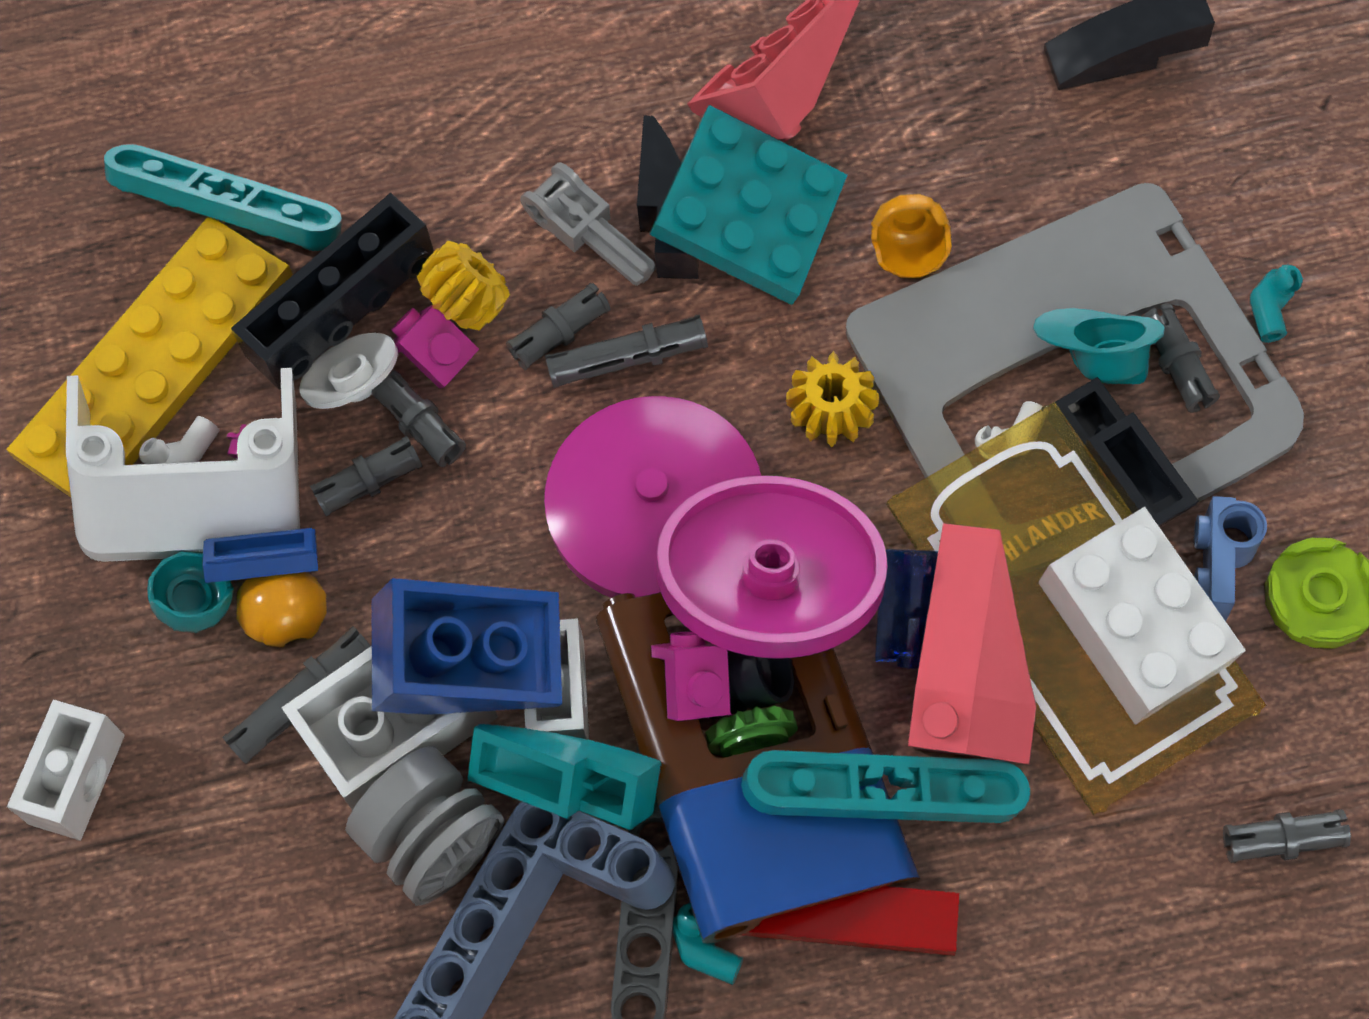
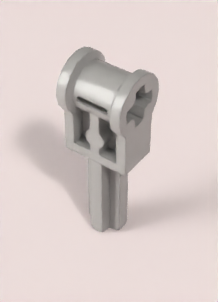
[520,162,656,286]

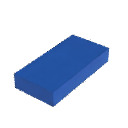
[203,528,318,583]

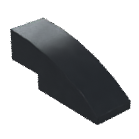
[1044,0,1215,90]
[637,115,699,279]
[1046,377,1199,527]

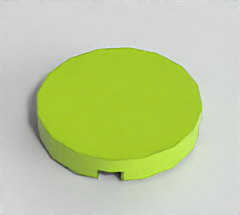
[1264,538,1369,649]

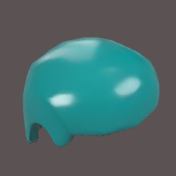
[147,551,234,633]

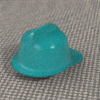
[1033,308,1165,384]

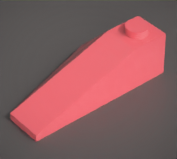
[687,0,860,142]
[908,523,1037,765]

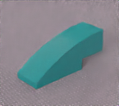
[468,724,661,830]

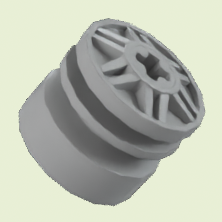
[345,747,505,906]

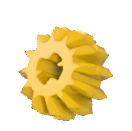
[417,241,510,331]
[786,351,879,448]

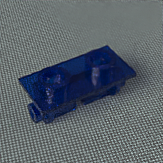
[875,549,938,669]

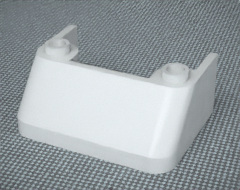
[66,368,300,562]

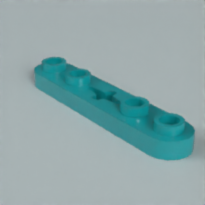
[104,144,341,251]
[741,750,1030,823]

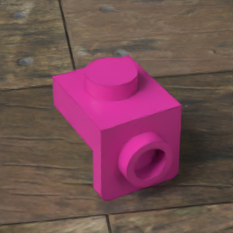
[391,306,479,389]
[651,631,730,721]

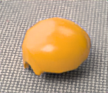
[871,194,952,278]
[236,572,327,647]

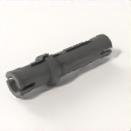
[545,314,708,388]
[222,626,371,764]

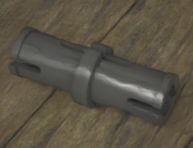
[506,283,611,370]
[1143,304,1220,413]
[371,370,466,467]
[310,436,423,516]
[1223,809,1351,863]

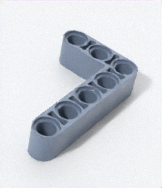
[394,801,675,1019]

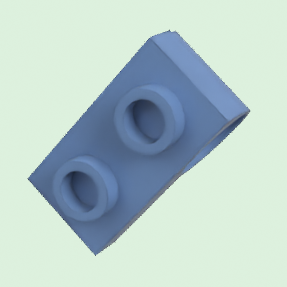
[1194,496,1267,621]

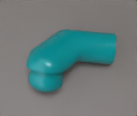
[1250,264,1303,343]
[673,903,743,985]

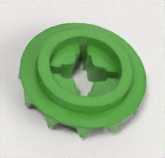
[706,705,798,758]

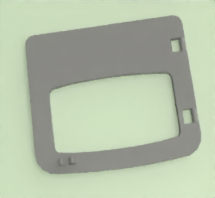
[846,183,1304,578]

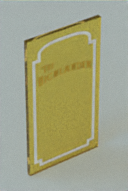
[886,402,1267,816]

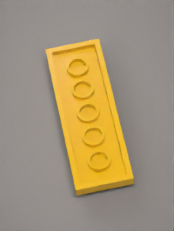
[6,217,293,497]

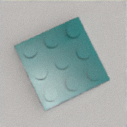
[649,105,847,305]

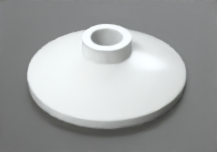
[299,333,398,409]

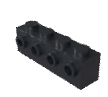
[231,193,434,390]

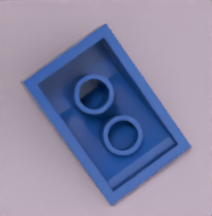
[372,578,562,715]

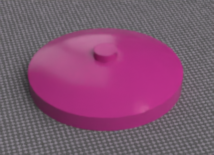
[544,396,761,598]
[657,475,887,658]

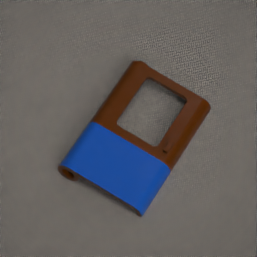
[596,592,920,944]

